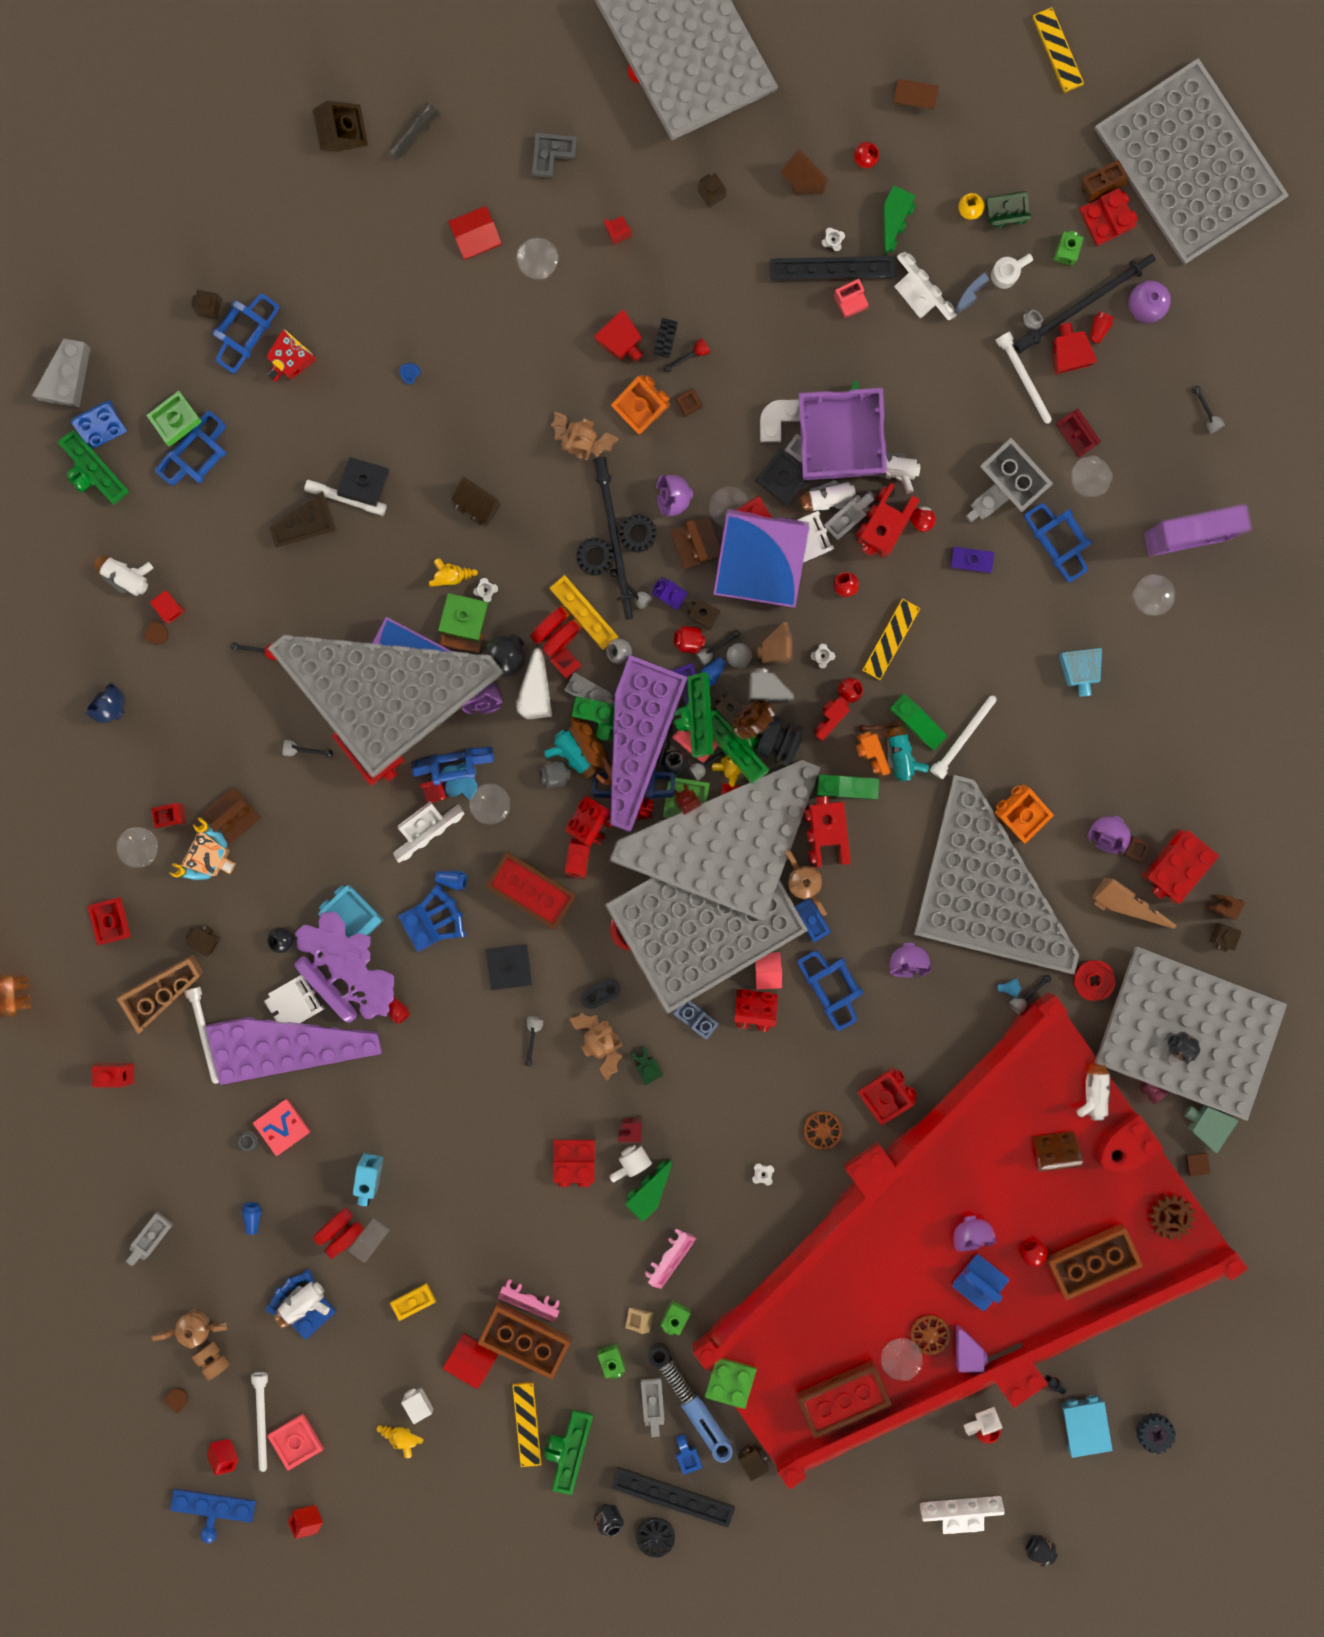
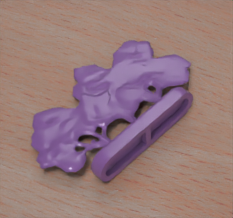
[294,912,394,1023]

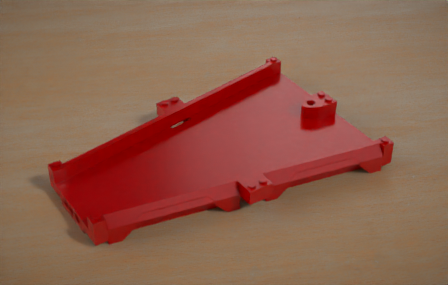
[693,992,1248,1490]

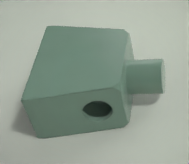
[1184,1105,1238,1153]

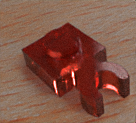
[675,784,702,815]

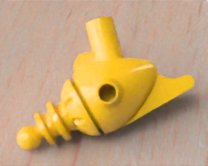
[429,558,478,587]
[712,756,741,787]
[377,1425,424,1458]

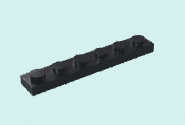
[770,256,895,281]
[611,1467,735,1528]

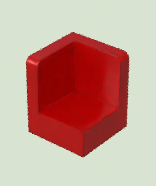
[604,216,632,245]
[150,590,185,624]
[550,648,582,680]
[420,781,448,803]
[207,1439,238,1476]
[287,1505,323,1539]

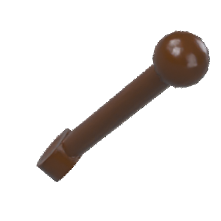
[860,720,902,733]

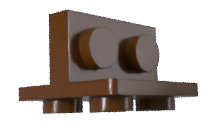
[671,517,721,569]
[204,787,261,844]
[1033,1132,1083,1172]

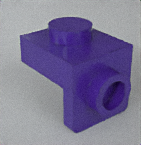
[651,577,688,610]

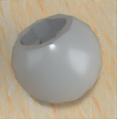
[606,638,632,664]
[727,643,752,669]

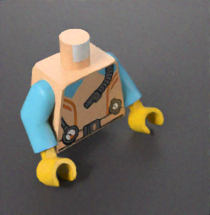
[169,817,235,880]

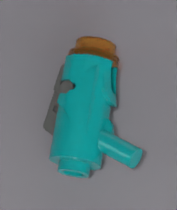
[886,726,929,782]
[544,730,599,780]

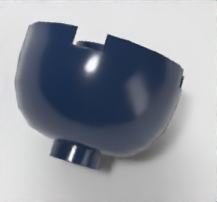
[85,682,125,723]

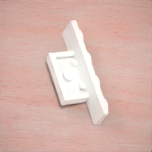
[894,252,957,320]
[393,801,464,863]
[920,1496,1004,1534]

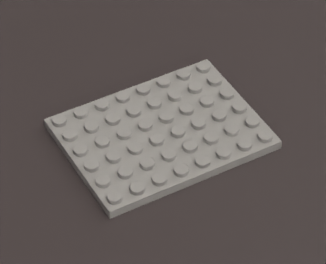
[595,0,779,141]
[1094,58,1289,265]
[605,878,808,1014]
[1095,947,1287,1121]

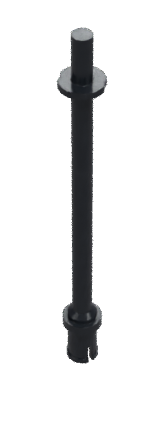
[1013,253,1156,354]
[594,457,635,620]

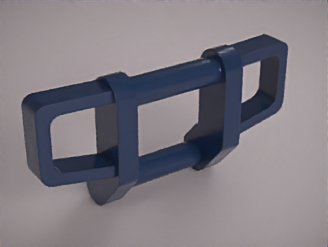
[592,764,676,799]

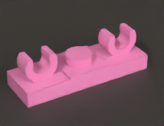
[645,1229,697,1289]
[497,1279,559,1323]

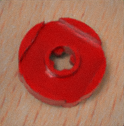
[1073,960,1115,1001]

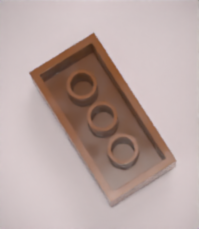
[1046,1224,1143,1300]
[478,1301,571,1380]

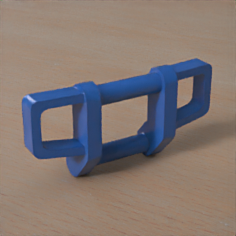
[211,294,280,374]
[155,410,227,486]
[1024,503,1093,583]
[411,747,494,785]
[798,950,864,1031]

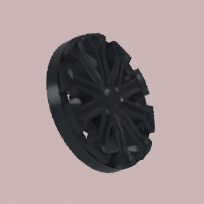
[636,1517,675,1558]

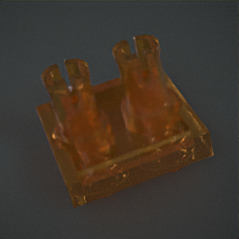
[0,974,31,1017]

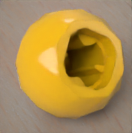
[958,193,984,220]

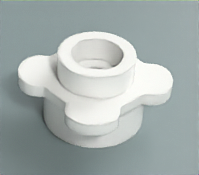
[822,228,845,251]
[474,578,498,602]
[811,644,835,668]
[752,1163,774,1186]

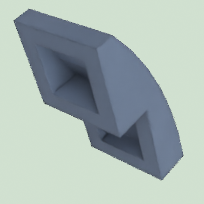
[955,273,990,314]

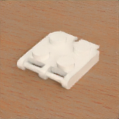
[798,511,835,562]
[264,975,325,1023]

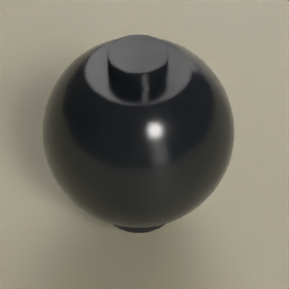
[483,634,524,677]

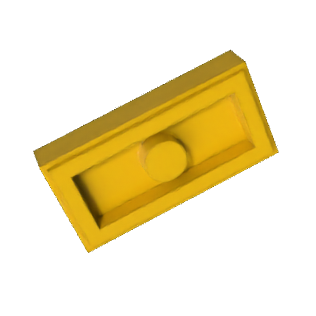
[390,1283,436,1321]

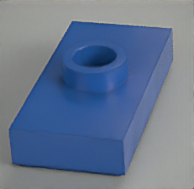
[794,898,831,943]

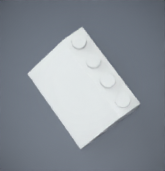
[517,649,552,720]

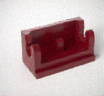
[1056,408,1101,458]
[618,1116,641,1142]

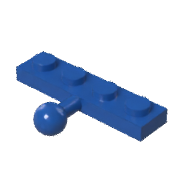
[170,1488,256,1543]

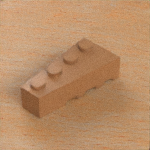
[117,954,204,1034]

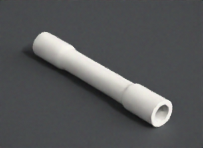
[304,480,387,516]

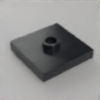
[755,448,808,507]
[337,457,389,507]
[486,944,532,990]

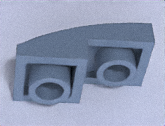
[672,1001,719,1040]

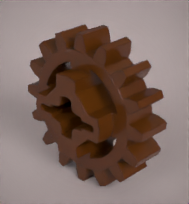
[732,700,775,740]
[1149,1194,1196,1240]

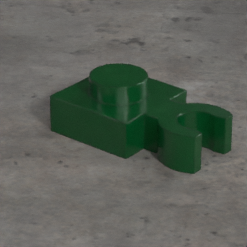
[632,1046,663,1085]

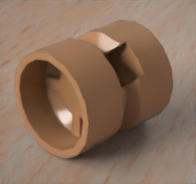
[191,1341,230,1381]

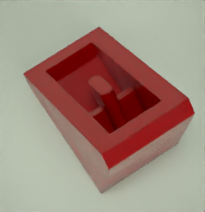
[151,803,186,829]

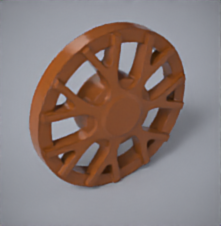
[803,1111,842,1150]
[911,1315,950,1355]

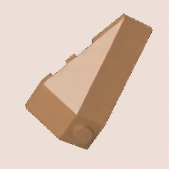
[757,622,791,665]
[1091,878,1177,929]

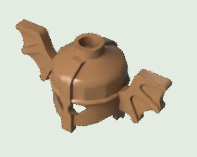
[551,412,618,460]
[785,849,827,916]
[569,1013,623,1080]
[152,1309,227,1349]

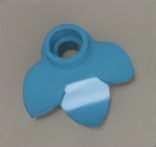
[440,762,478,800]

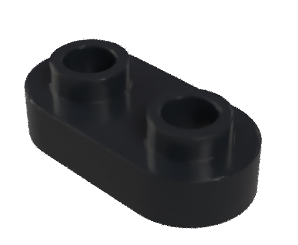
[581,979,621,1009]

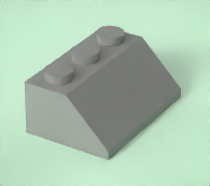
[980,438,1053,512]
[748,669,793,702]

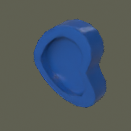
[400,363,421,385]

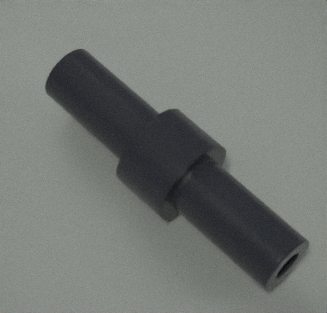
[656,725,673,765]
[1044,1375,1066,1394]

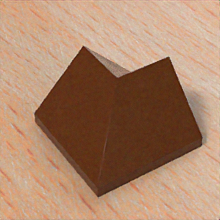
[781,149,828,194]

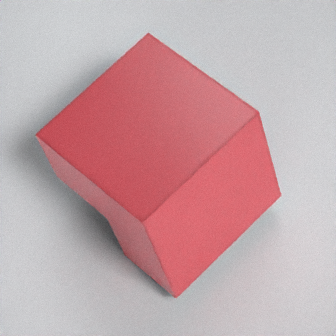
[834,279,869,319]
[755,952,782,990]

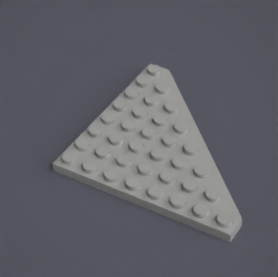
[268,635,504,778]
[610,760,821,921]
[914,775,1079,974]

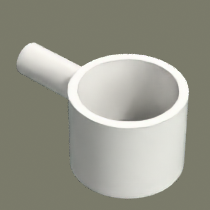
[991,254,1033,289]
[610,1144,652,1182]

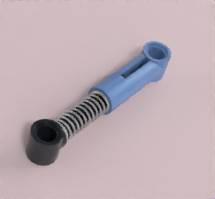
[649,1343,732,1462]

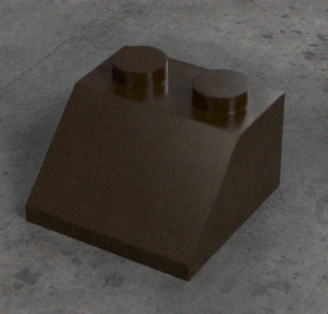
[313,100,368,152]
[451,476,501,526]

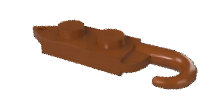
[569,716,612,785]

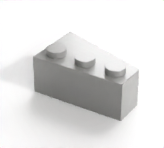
[32,339,90,408]

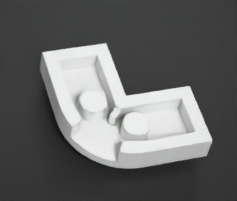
[760,400,800,443]

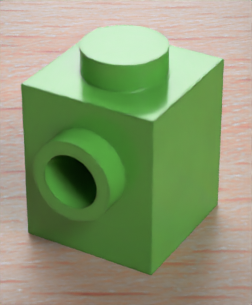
[1053,231,1084,266]
[661,1300,691,1335]
[598,1344,626,1379]

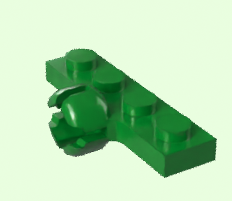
[58,429,129,506]
[673,672,713,758]
[570,696,614,742]
[711,709,769,784]
[544,1409,593,1495]

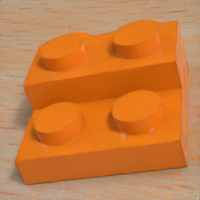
[611,375,671,435]
[855,732,891,776]
[994,784,1054,844]

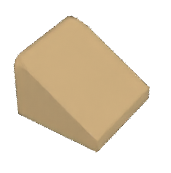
[625,1308,653,1334]

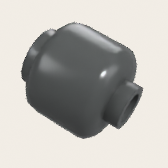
[539,761,570,789]

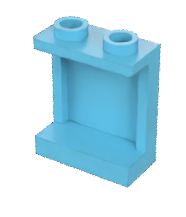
[318,885,384,937]
[1060,1395,1113,1458]

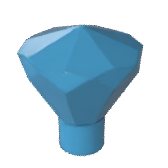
[998,979,1021,998]

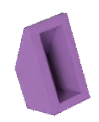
[956,1325,987,1372]

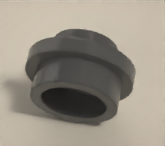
[237,1131,259,1152]

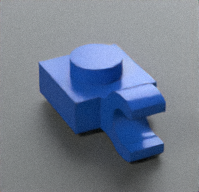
[676,1434,703,1475]

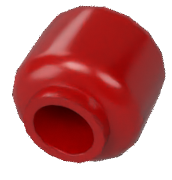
[673,626,705,654]

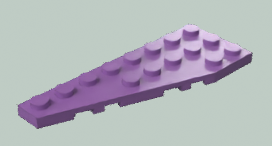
[610,655,687,832]
[206,1017,382,1085]

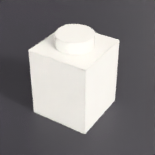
[402,1387,434,1424]

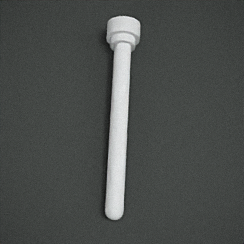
[996,332,1052,424]
[930,695,997,780]
[184,986,219,1084]
[251,1372,268,1472]

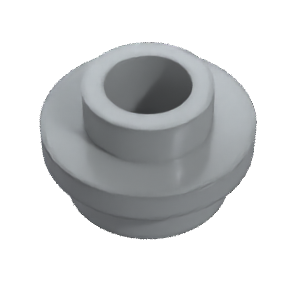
[1023,310,1043,330]

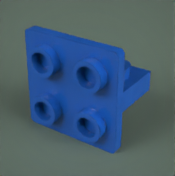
[71,400,127,449]
[952,1254,1009,1311]

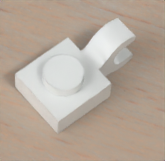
[964,1407,1003,1436]

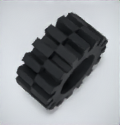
[653,318,678,358]
[619,514,656,553]
[576,537,614,576]

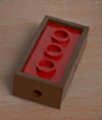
[485,851,578,930]
[796,1360,891,1438]

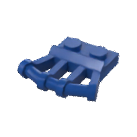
[398,884,466,952]
[265,1269,337,1340]

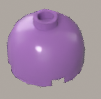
[1128,280,1171,323]
[656,475,693,516]
[462,682,503,715]
[1087,816,1131,854]
[890,943,931,978]
[953,1216,997,1251]

